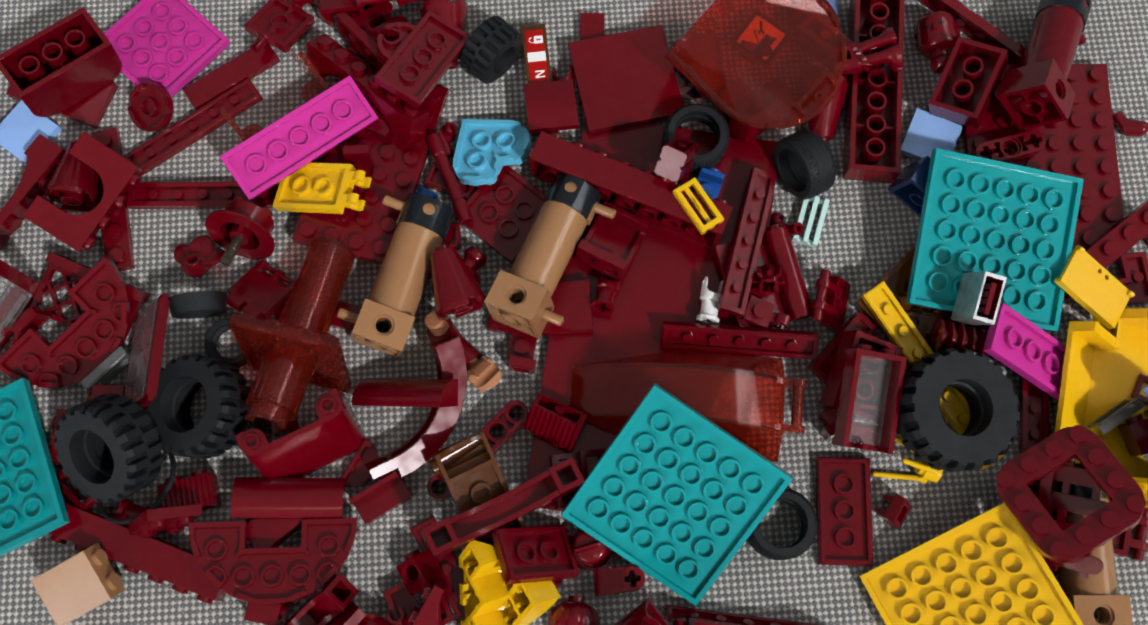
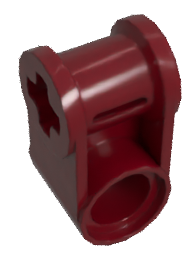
[592,566,645,596]

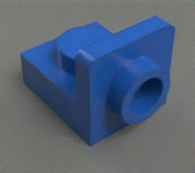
[697,167,725,199]

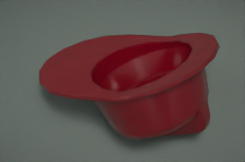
[568,528,622,570]

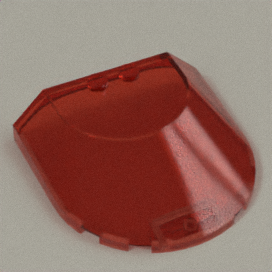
[665,0,847,130]

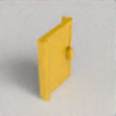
[1054,245,1135,329]

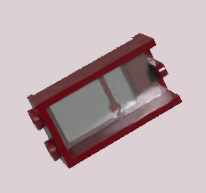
[831,344,907,454]

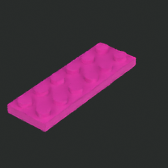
[219,76,378,201]

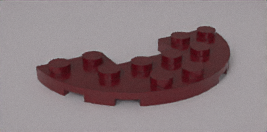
[0,257,131,388]
[189,518,358,605]

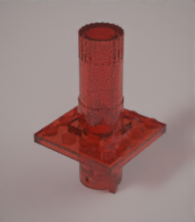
[228,237,355,429]

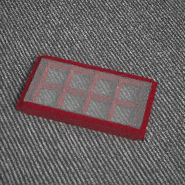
[124,293,170,408]

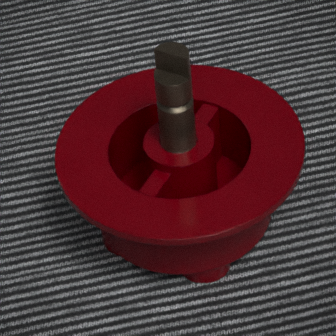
[205,196,275,266]

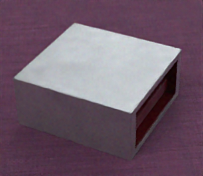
[951,271,1007,325]

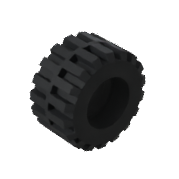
[460,16,523,84]

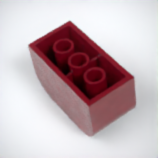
[0,7,122,117]

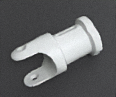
[696,276,723,325]

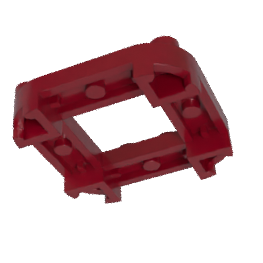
[996,425,1146,564]

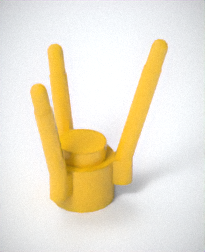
[872,436,943,484]

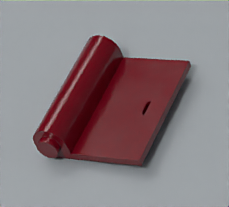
[714,224,813,328]

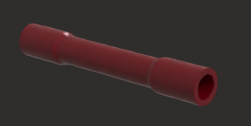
[426,133,474,226]

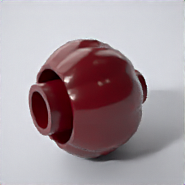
[548,595,600,625]

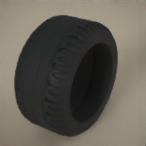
[662,103,730,172]
[774,130,836,200]
[747,488,818,560]

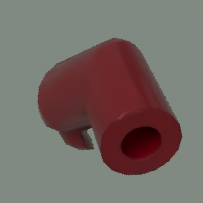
[1113,111,1148,137]
[438,122,457,159]

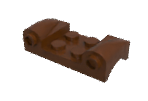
[429,431,526,546]

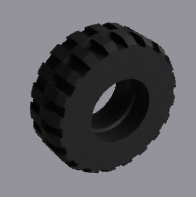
[896,348,1020,472]

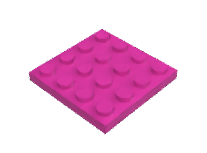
[104,0,231,98]

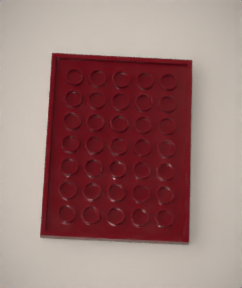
[962,64,1126,254]

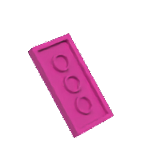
[983,303,1066,400]

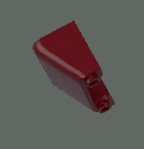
[235,388,365,478]

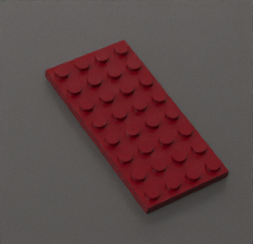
[292,85,449,264]

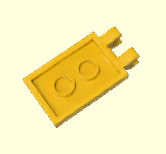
[272,163,372,214]

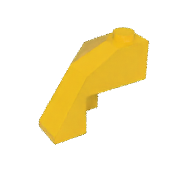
[459,540,561,625]

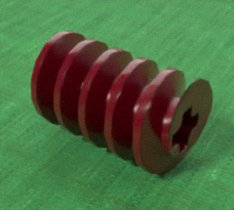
[931,318,988,355]

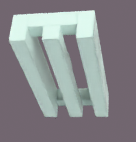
[792,196,830,248]

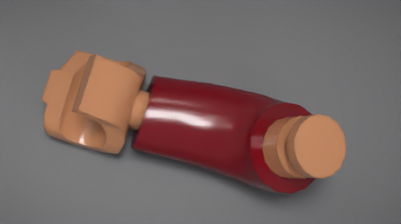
[425,311,503,393]

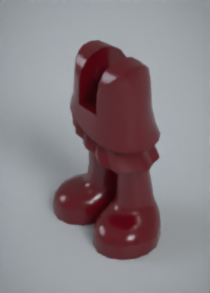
[825,27,903,76]

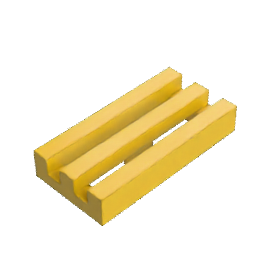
[672,177,724,235]

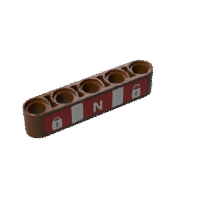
[521,23,558,136]

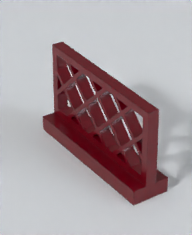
[29,252,151,347]

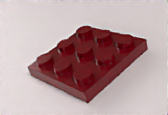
[454,165,546,264]

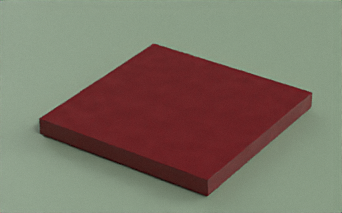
[568,25,683,134]

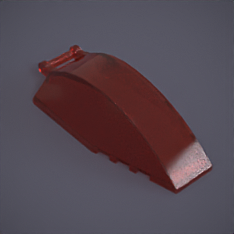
[569,349,807,462]

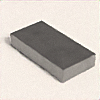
[80,346,131,391]
[1086,397,1146,435]

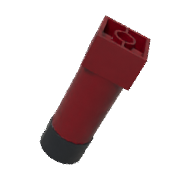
[997,0,1092,130]

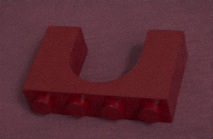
[23,132,142,252]

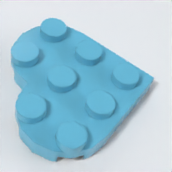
[453,119,531,186]

